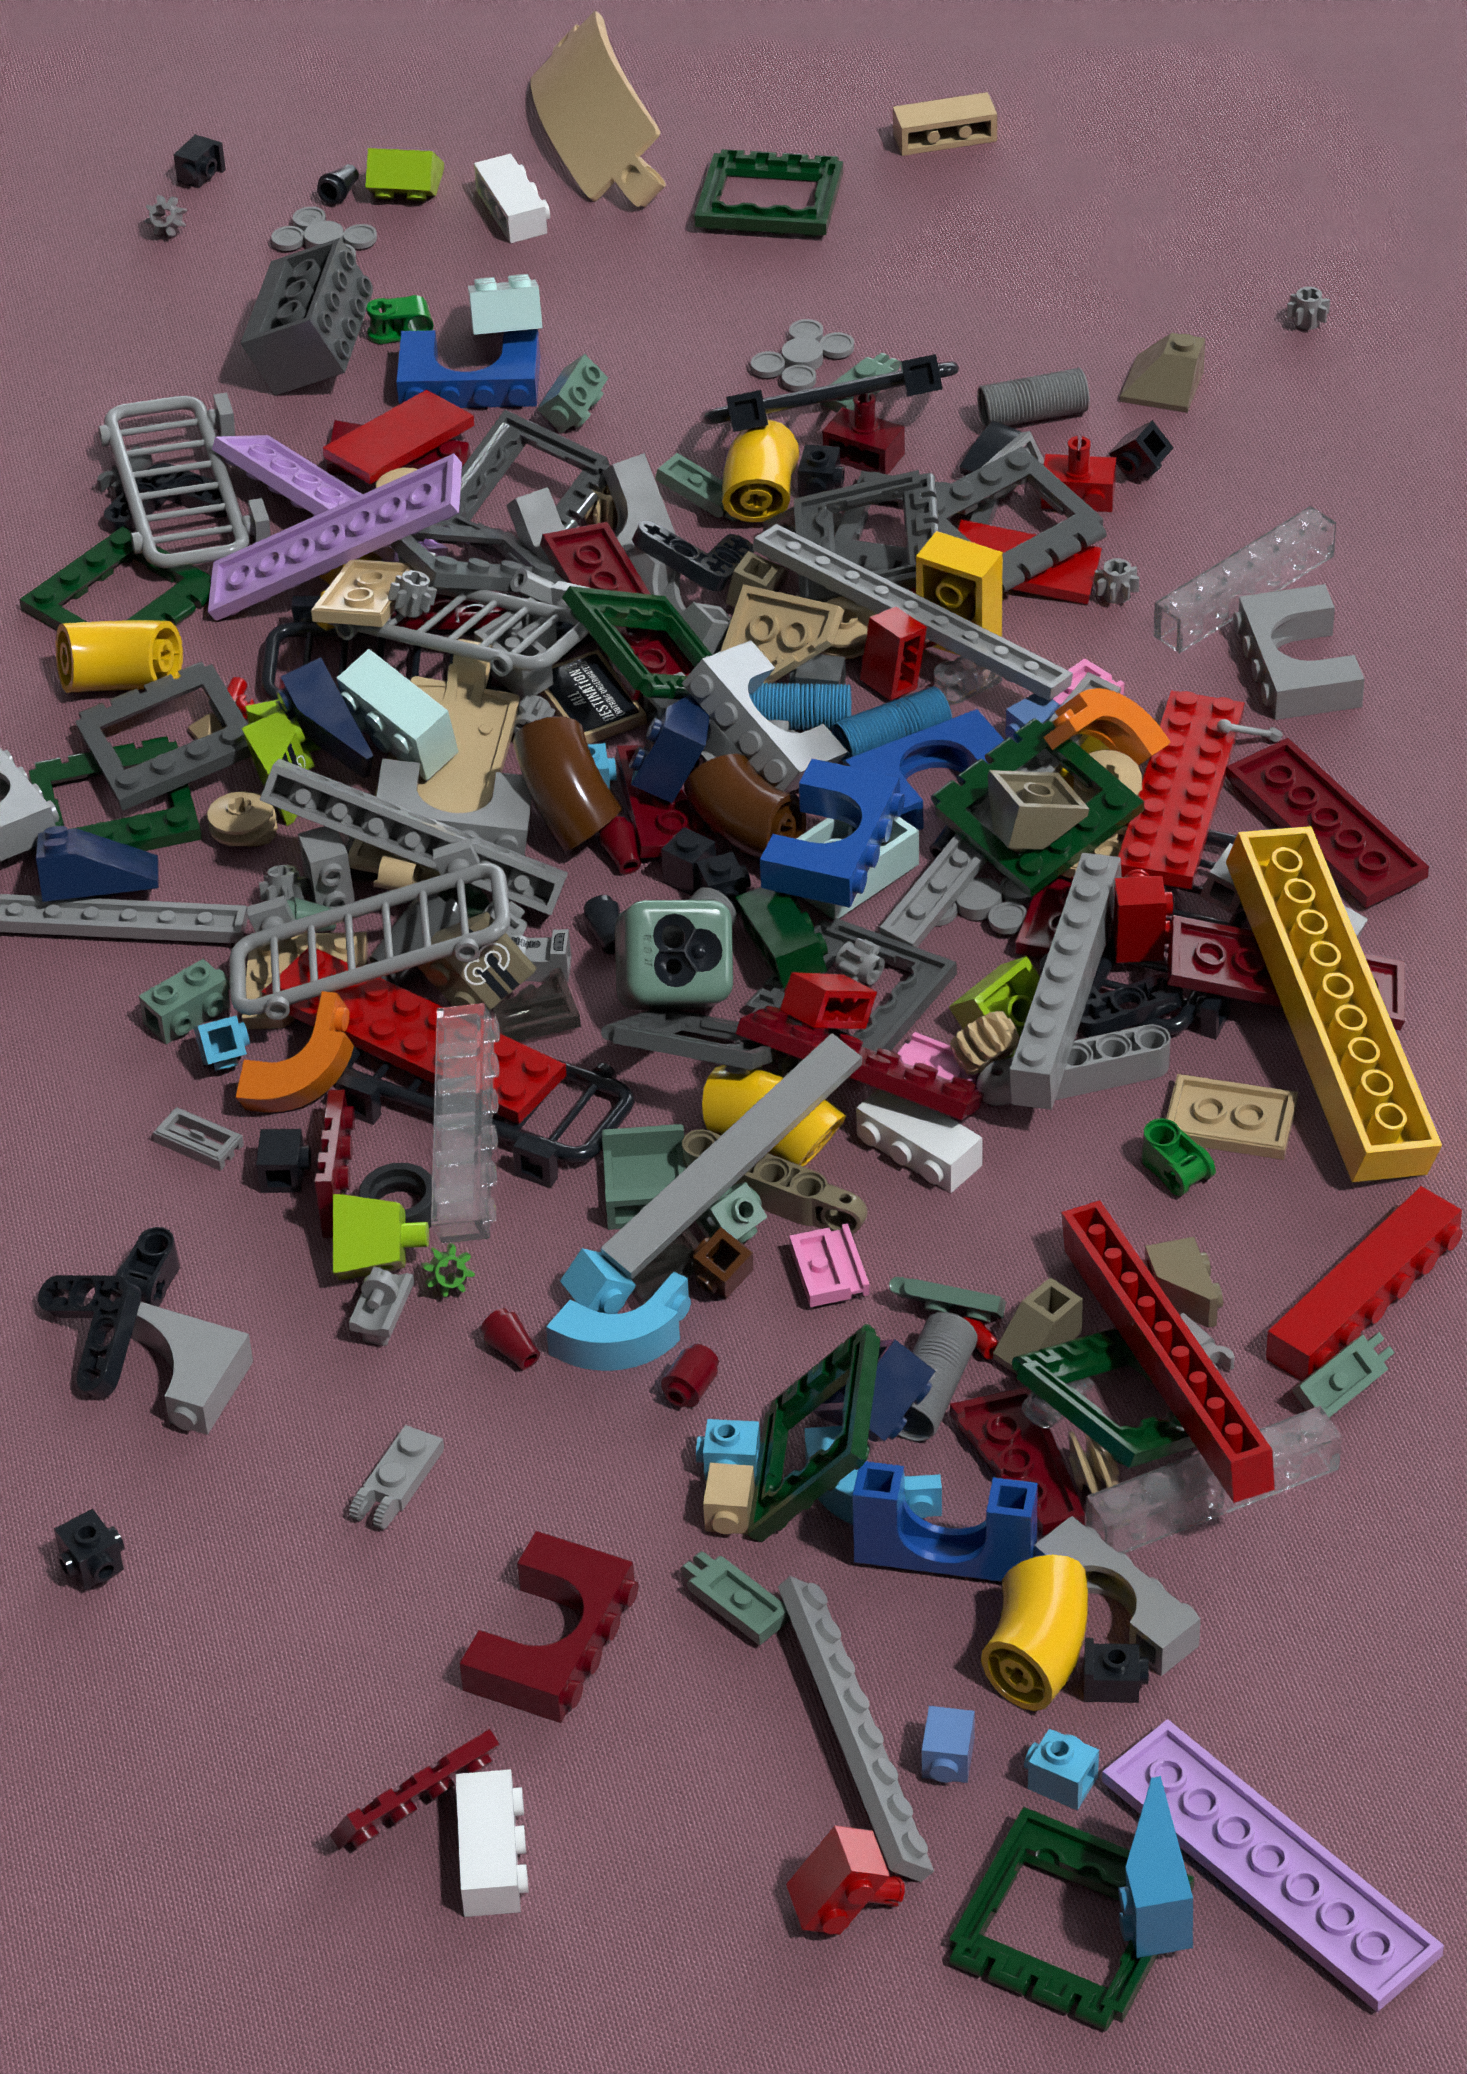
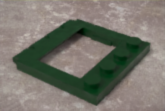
[694,149,843,237]
[19,527,212,631]
[562,586,712,700]
[931,718,1144,898]
[29,736,202,851]
[747,1324,881,1543]
[1012,1328,1196,1468]
[949,1806,1194,2031]

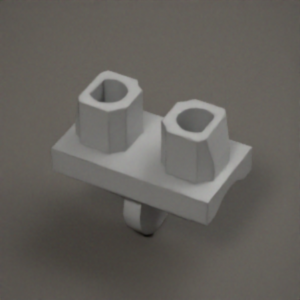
[349,1267,414,1346]

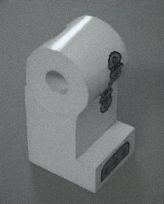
[508,929,572,982]

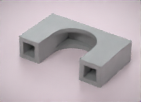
[506,453,675,572]
[1233,584,1365,720]
[681,641,848,793]
[0,748,59,861]
[376,758,531,855]

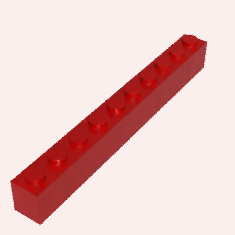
[1061,1200,1275,1503]

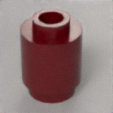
[661,1344,719,1407]

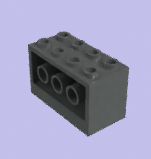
[240,238,373,395]

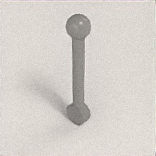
[1217,719,1283,742]

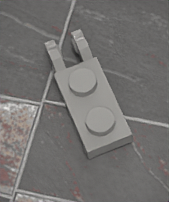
[349,1425,444,1530]

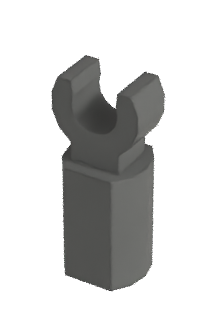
[97,446,152,497]

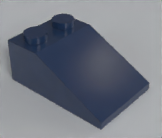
[275,657,374,779]
[629,694,710,803]
[36,826,159,902]
[812,1339,936,1442]

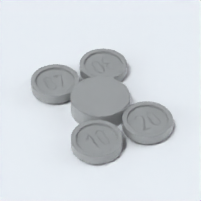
[271,207,377,259]
[751,319,854,391]
[935,877,1033,934]

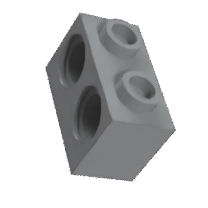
[298,826,355,908]

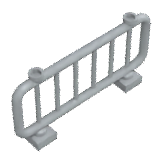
[98,392,270,568]
[328,552,590,676]
[229,838,511,1020]

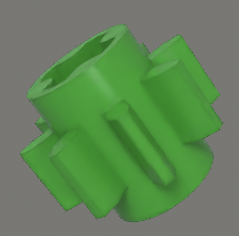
[421,1243,475,1297]

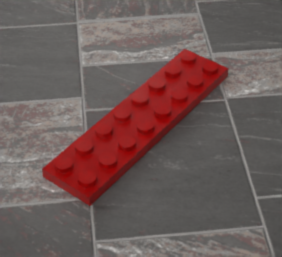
[1118,690,1245,889]
[261,948,567,1124]

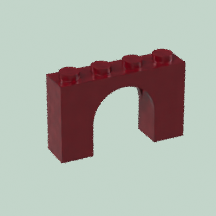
[459,1531,639,1723]

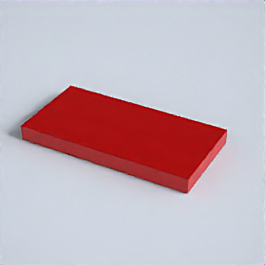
[322,390,475,484]
[958,519,1102,605]

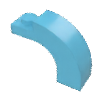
[546,1272,691,1371]
[804,1426,942,1525]

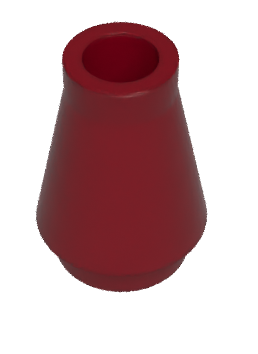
[598,816,641,874]
[481,1308,540,1370]

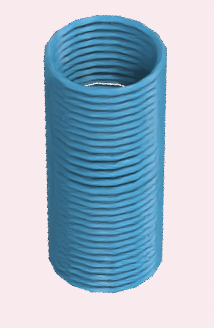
[749,682,851,731]
[832,686,952,764]

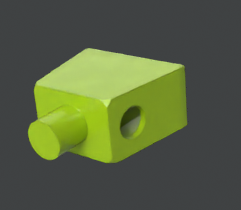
[333,1194,429,1280]

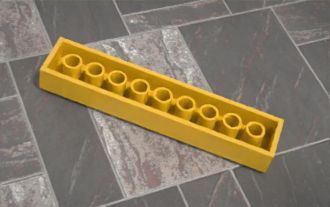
[1226,826,1442,1182]

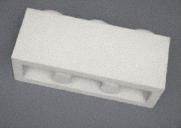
[474,153,550,243]
[856,1089,982,1193]
[456,1769,529,1917]

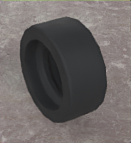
[359,1163,439,1228]

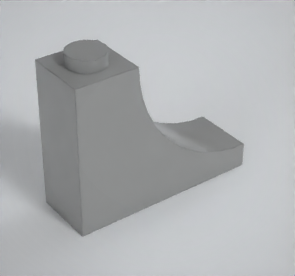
[132,1302,253,1435]

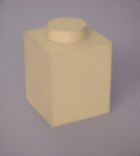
[703,1463,755,1534]

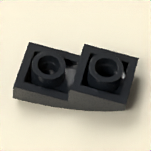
[960,421,1021,475]

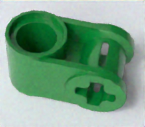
[366,295,434,344]
[1141,1118,1216,1196]

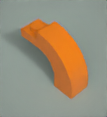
[1044,688,1171,766]
[236,991,354,1113]

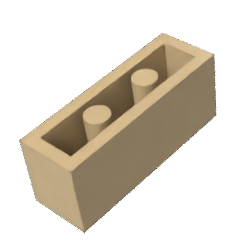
[893,92,997,156]

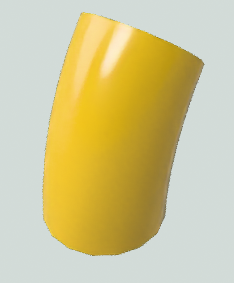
[722,420,799,522]
[55,620,183,693]
[702,1065,846,1167]
[981,1554,1088,1711]

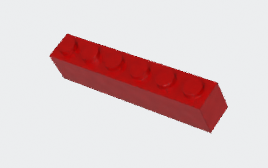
[1266,1186,1463,1381]

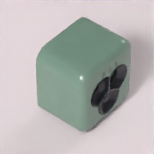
[615,900,733,1010]

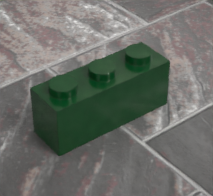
[736,887,828,989]

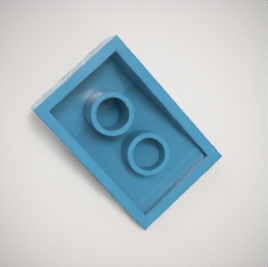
[1118,1776,1193,1958]

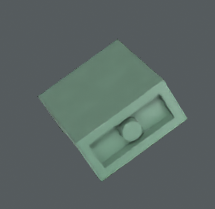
[602,1124,686,1230]

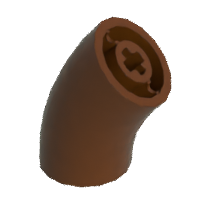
[513,716,622,852]
[684,753,806,860]

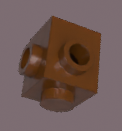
[693,1227,753,1300]

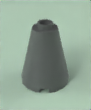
[369,892,469,986]

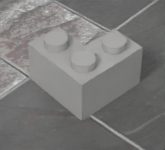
[474,597,557,700]

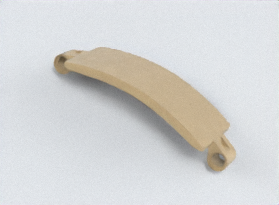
[531,11,666,207]
[348,639,520,890]

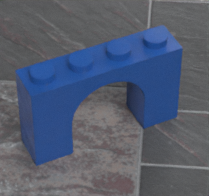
[396,329,540,408]
[845,709,1004,830]
[760,758,905,908]
[852,1461,1038,1581]

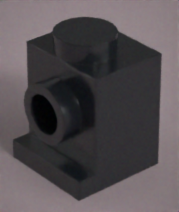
[173,134,226,188]
[1084,1638,1149,1703]

